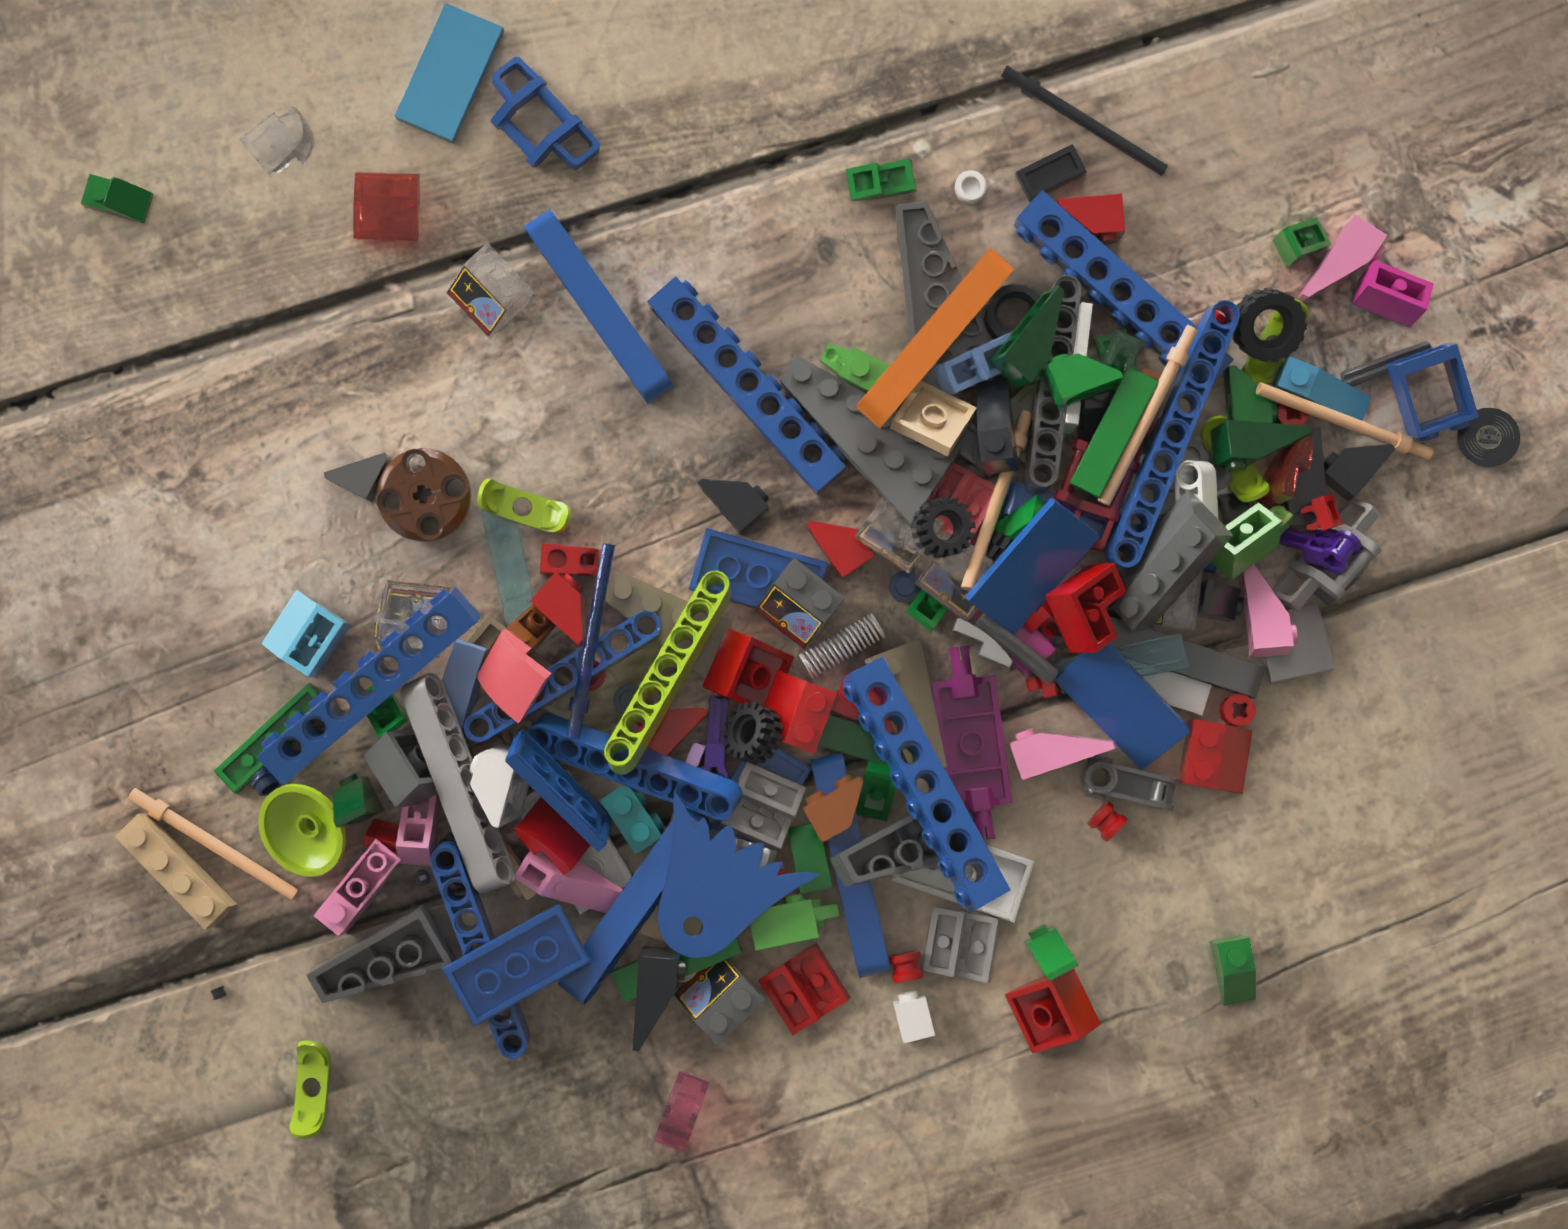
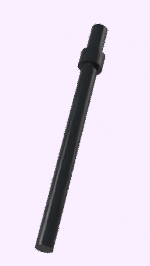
[1001,65,1168,176]

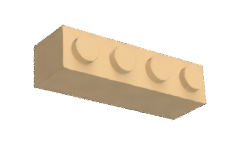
[115,813,238,930]

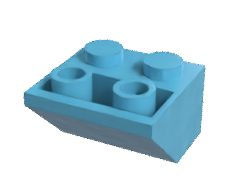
[262,590,351,678]

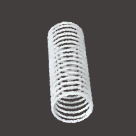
[799,613,885,679]

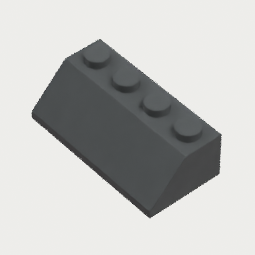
[1111,490,1234,630]

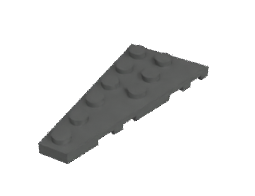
[895,201,1011,390]
[780,355,961,528]

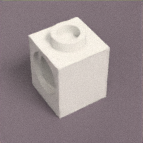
[893,990,935,1043]

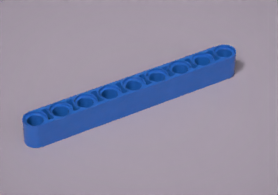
[1105,300,1240,570]

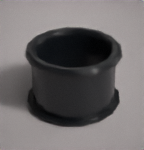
[210,986,227,1000]

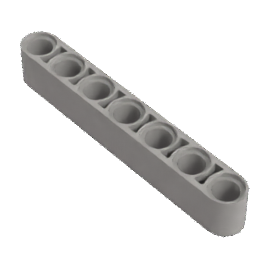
[401,672,515,894]

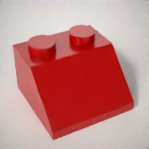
[530,572,588,647]
[702,628,794,706]
[754,670,837,754]
[1179,719,1252,794]
[1005,968,1101,1054]

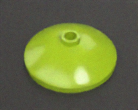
[258,784,346,877]

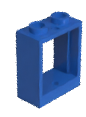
[1386,343,1479,442]

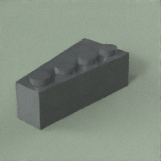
[830,807,960,888]
[306,903,457,1003]

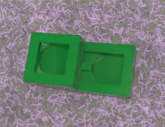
[846,158,917,201]
[788,823,833,894]

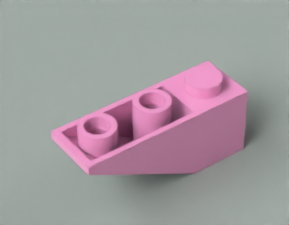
[314,839,401,936]
[515,851,623,913]

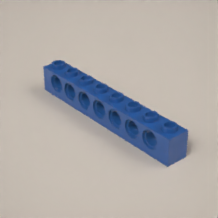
[1013,190,1234,384]
[647,276,846,495]
[257,586,482,786]
[842,656,1011,912]

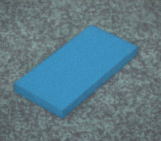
[394,3,504,144]

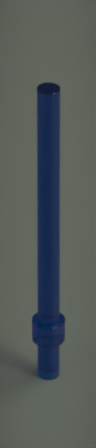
[567,543,615,739]

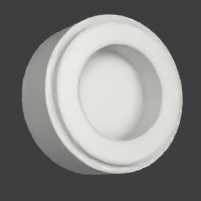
[954,171,987,204]

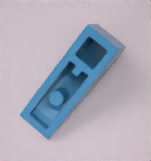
[1272,356,1371,421]

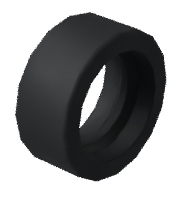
[984,284,1040,339]

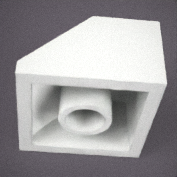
[470,744,529,828]

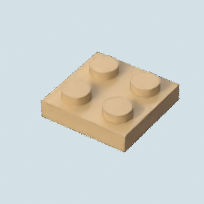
[890,381,977,457]

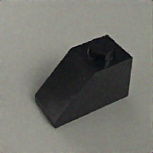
[1324,444,1396,501]
[698,479,769,535]
[1191,579,1244,622]

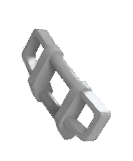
[1273,498,1381,610]

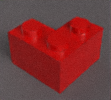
[1045,563,1127,653]

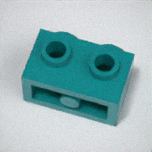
[600,785,666,855]

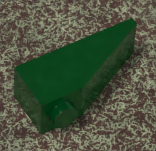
[989,286,1064,388]
[1210,420,1312,472]
[333,774,385,828]

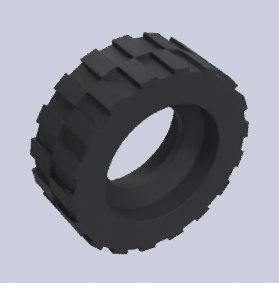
[1232,288,1307,362]

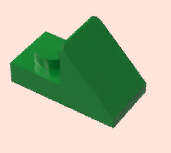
[80,174,153,223]
[905,589,948,631]
[367,684,410,739]
[856,761,896,821]

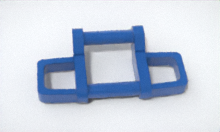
[491,57,600,170]

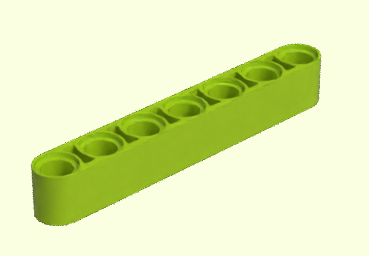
[604,571,732,774]

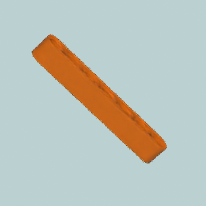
[855,247,1015,429]

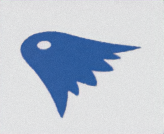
[658,792,819,958]

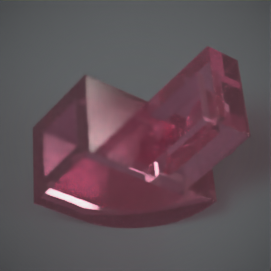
[654,1071,710,1152]

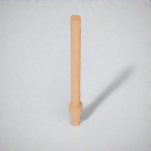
[1098,325,1199,506]
[1256,382,1434,460]
[961,410,1033,591]
[128,788,299,900]

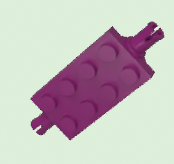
[931,645,1013,840]

